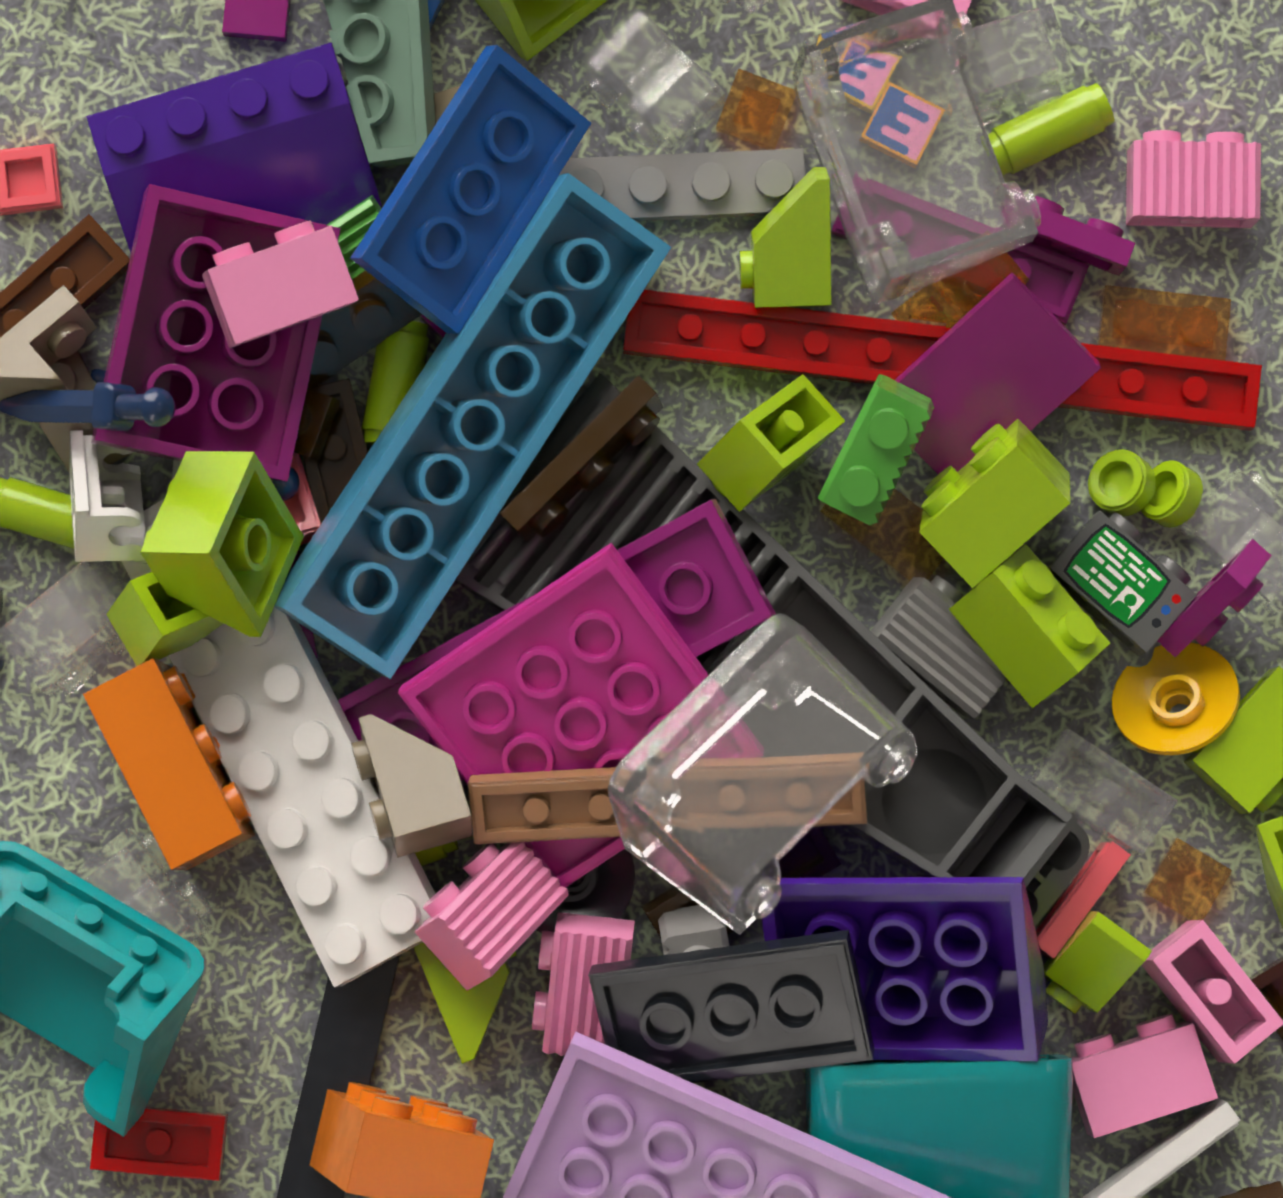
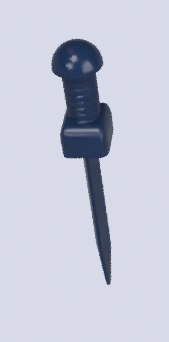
[0,382,175,431]

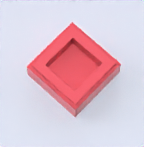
[0,143,63,216]

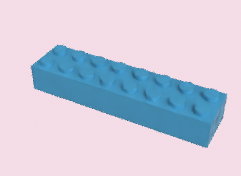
[274,173,671,679]

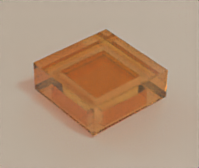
[716,69,797,150]
[1143,838,1232,921]

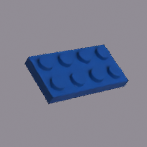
[350,45,591,334]

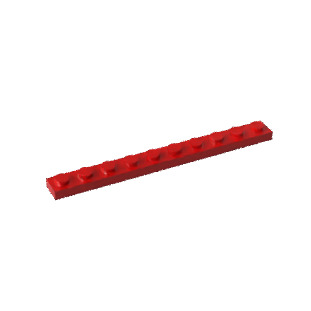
[623,289,1262,431]

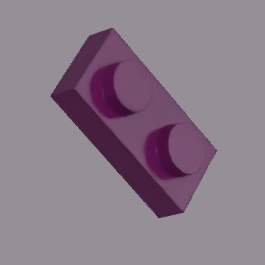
[1002,196,1135,276]
[1157,538,1272,657]

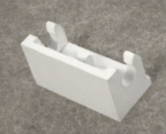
[69,430,146,562]

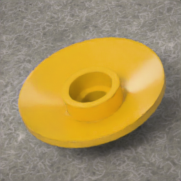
[1112,643,1240,756]

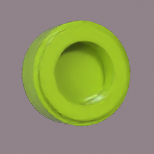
[1088,449,1156,517]
[1141,460,1203,528]

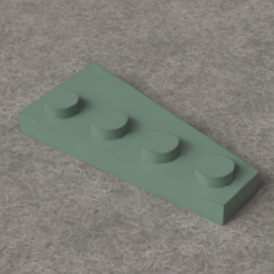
[323,0,436,168]

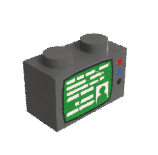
[1048,510,1197,656]

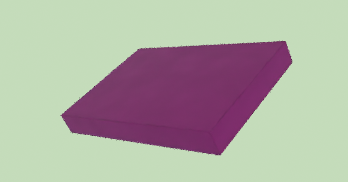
[895,273,1101,474]

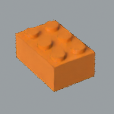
[83,658,255,870]
[310,1082,494,1198]

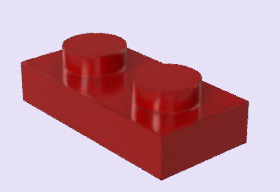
[90,1107,228,1181]

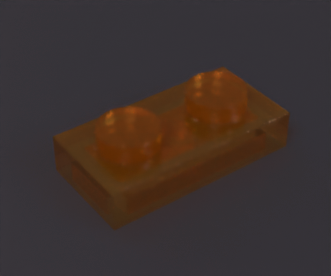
[1097,285,1231,360]

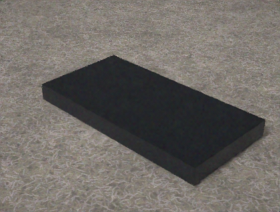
[588,930,875,1083]

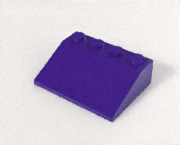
[86,43,382,253]
[758,877,1048,1062]

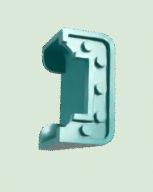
[0,841,204,1137]
[805,1054,1073,1198]

